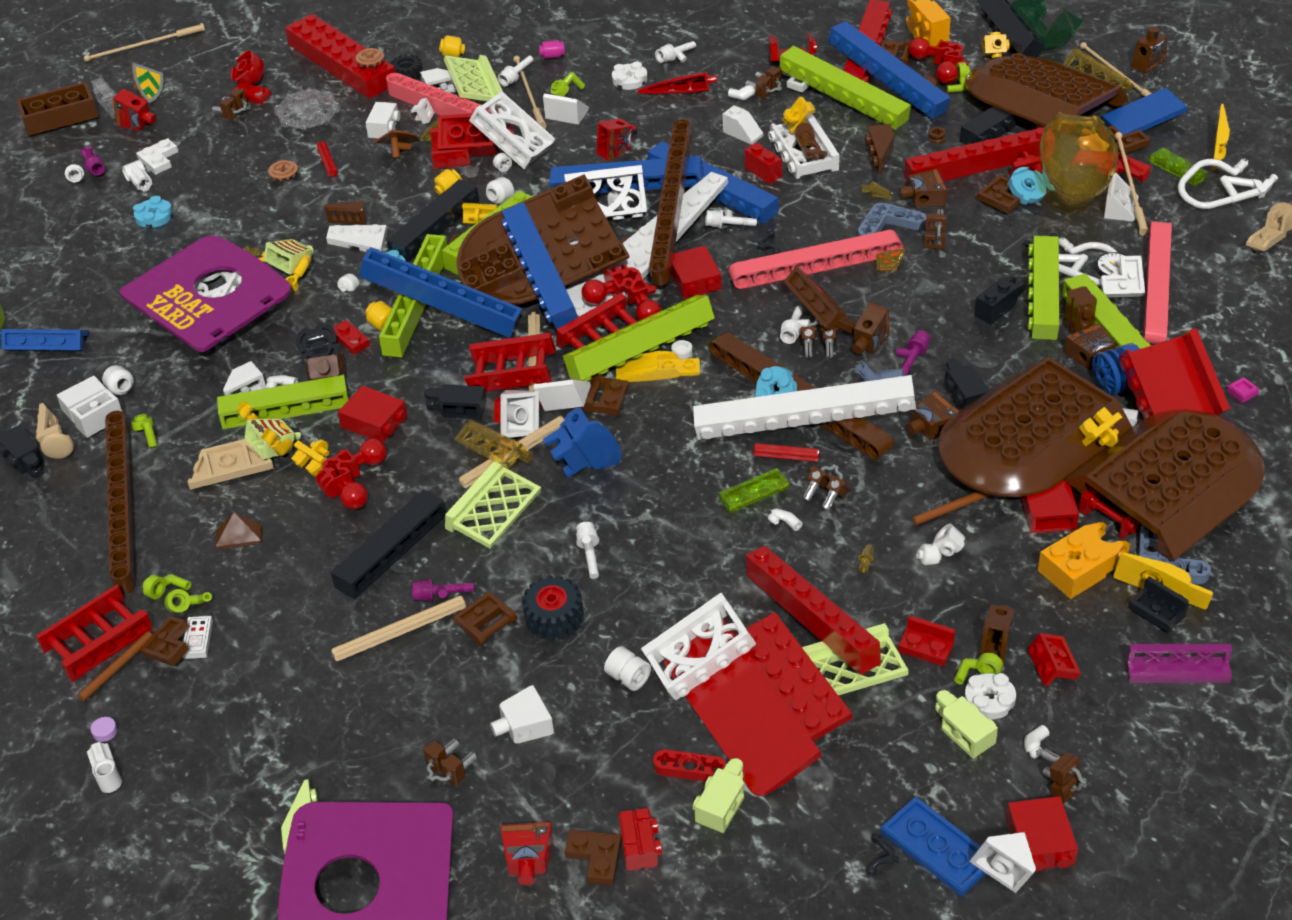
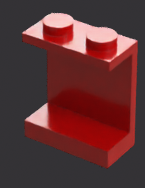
[769,33,817,61]
[430,128,471,169]

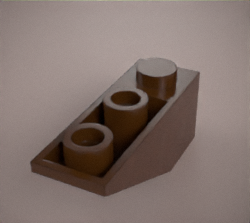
[865,124,894,174]

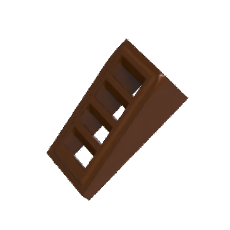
[325,200,366,224]

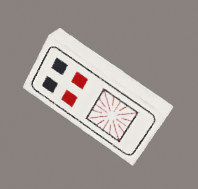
[183,616,213,659]

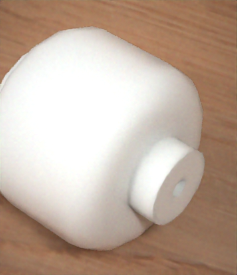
[337,274,359,292]
[916,544,942,565]

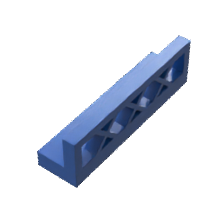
[1,329,89,350]

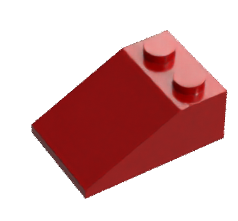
[438,112,497,157]

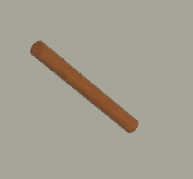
[912,491,992,526]
[78,631,152,701]

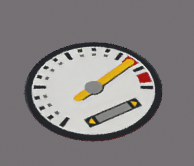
[1096,252,1127,275]

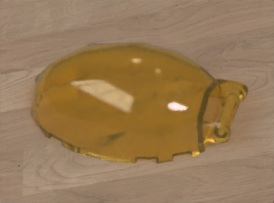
[1039,112,1118,208]

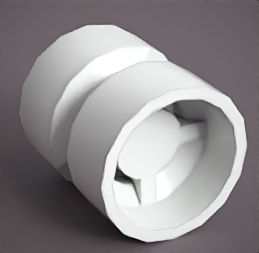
[604,646,651,691]

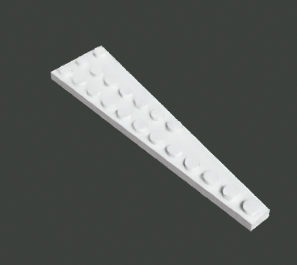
[566,172,728,329]

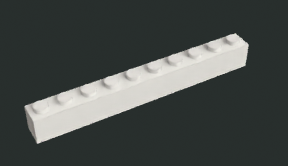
[693,375,916,440]

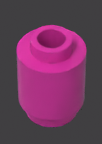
[539,40,565,59]

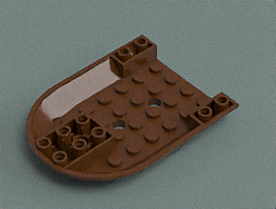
[965,54,1128,135]
[457,174,630,305]
[938,357,1132,497]
[1065,409,1265,562]

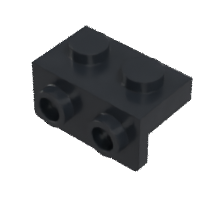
[1128,576,1189,633]

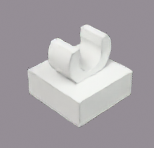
[411,98,435,124]

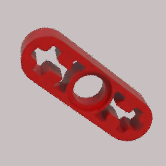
[653,749,726,782]

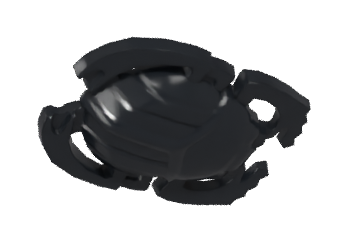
[296,323,339,364]

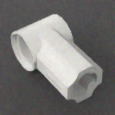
[122,160,153,192]
[87,742,122,793]

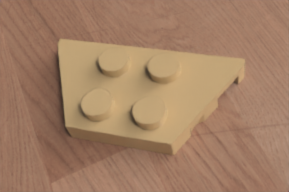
[188,439,274,490]

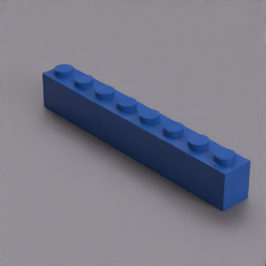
[828,21,951,119]
[647,141,778,224]
[549,156,704,194]
[501,202,578,329]
[359,247,522,338]

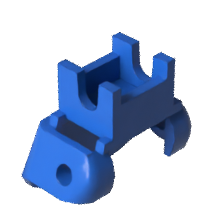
[543,407,621,478]

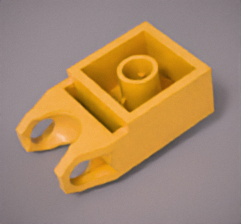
[906,0,951,46]
[1038,522,1130,599]

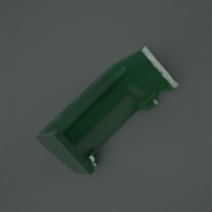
[1012,0,1084,51]

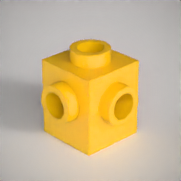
[982,32,1010,59]

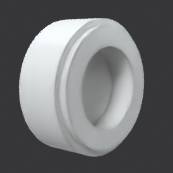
[671,340,692,359]

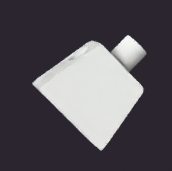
[490,685,554,744]

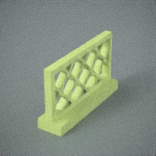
[444,55,503,108]
[445,458,541,549]
[802,623,908,695]

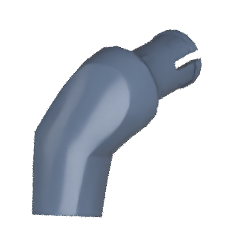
[855,362,905,382]

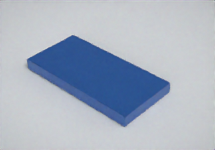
[1102,88,1187,135]
[880,796,987,897]

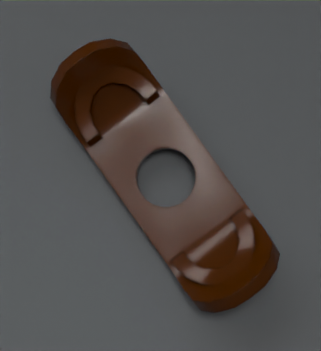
[795,123,828,160]

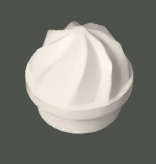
[65,164,84,183]

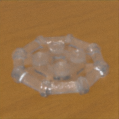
[274,87,341,131]

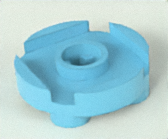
[1007,167,1048,205]
[133,196,173,227]
[755,366,797,397]

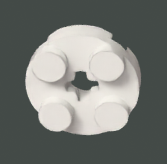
[612,62,648,90]
[965,673,1016,719]

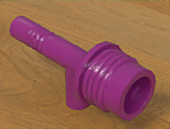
[80,146,105,176]
[896,330,930,376]
[411,578,474,602]

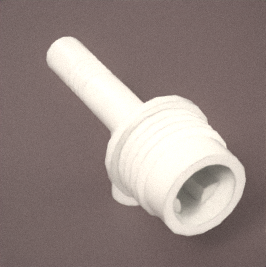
[655,41,696,63]
[497,56,534,87]
[705,210,757,229]
[780,306,810,344]
[576,522,599,579]

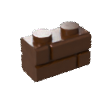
[1063,286,1097,334]

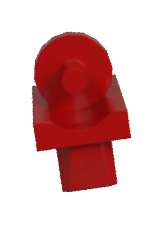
[1009,151,1047,177]

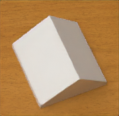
[543,94,589,125]
[1104,171,1139,221]
[534,380,590,411]
[501,390,539,438]
[969,832,1036,893]

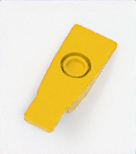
[1212,104,1230,171]
[616,351,700,382]
[1113,552,1213,610]

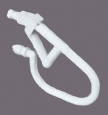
[1178,159,1278,209]
[1059,237,1117,287]

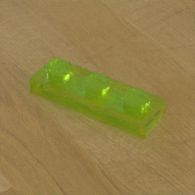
[1149,147,1208,186]
[719,468,789,513]

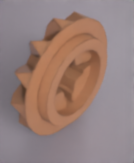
[356,48,384,68]
[268,160,298,182]

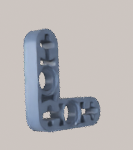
[858,203,926,236]
[1139,524,1211,584]

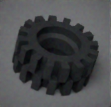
[390,54,423,80]

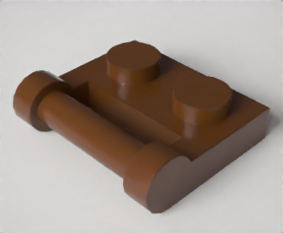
[881,40,912,66]
[582,374,629,416]
[453,591,517,646]

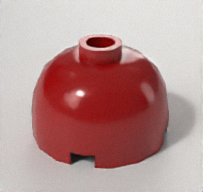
[230,50,265,85]

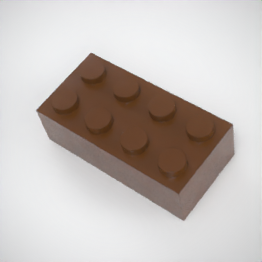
[16,81,99,136]

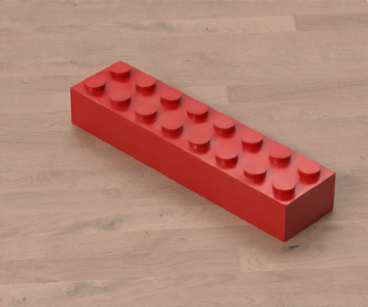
[285,14,395,99]

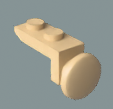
[1246,202,1292,252]
[36,403,74,459]

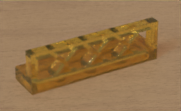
[1063,47,1134,91]
[454,419,533,468]

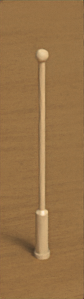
[84,23,205,62]
[1080,42,1152,97]
[513,56,546,129]
[1115,132,1149,236]

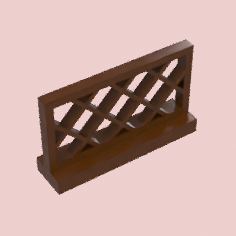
[784,266,856,335]

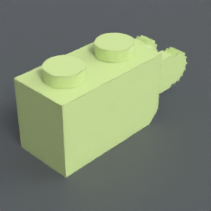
[935,690,998,759]
[693,758,744,833]

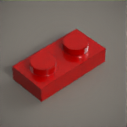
[231,83,271,105]
[330,320,370,355]

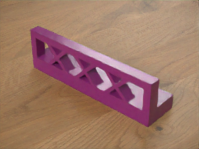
[1126,644,1232,683]

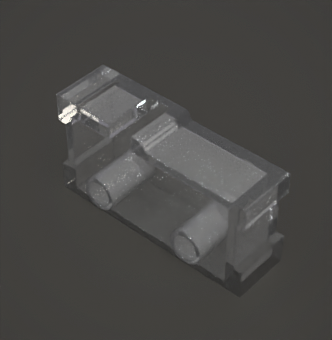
[90,77,117,119]

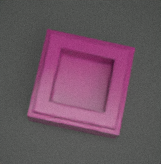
[1227,377,1259,403]

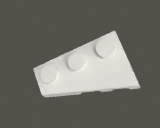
[326,224,387,252]

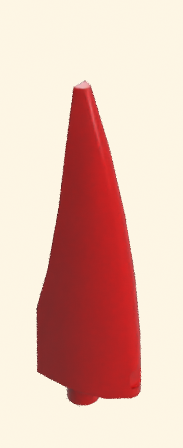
[637,71,717,94]

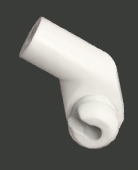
[728,85,755,100]
[266,375,298,388]
[768,508,803,531]
[1024,725,1049,758]

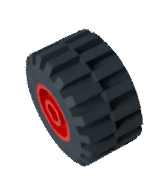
[522,576,584,641]

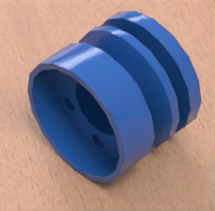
[1092,343,1140,396]

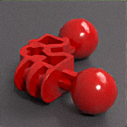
[908,37,969,84]
[581,264,661,321]
[316,438,387,510]

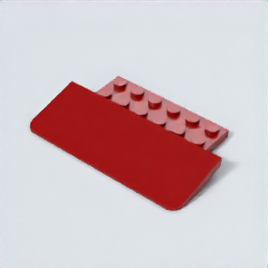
[664,612,853,796]

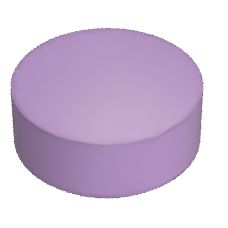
[91,717,118,742]

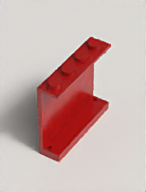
[1119,328,1230,419]

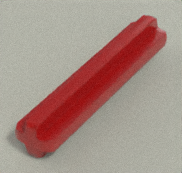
[316,141,338,178]
[754,443,819,462]

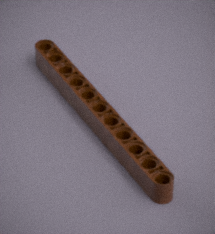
[649,119,692,286]
[709,332,894,460]
[105,410,136,594]

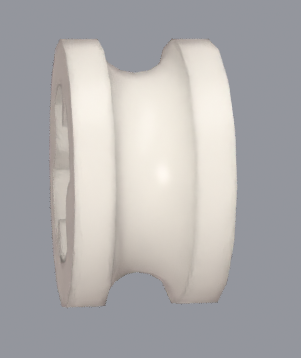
[493,153,512,172]

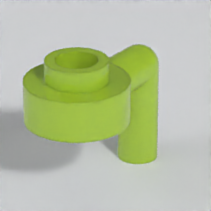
[946,62,970,93]
[550,72,585,97]
[131,414,157,447]
[143,574,192,599]
[165,589,212,613]
[954,653,1003,684]

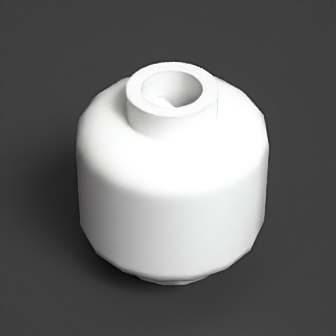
[486,177,514,204]
[102,365,134,395]

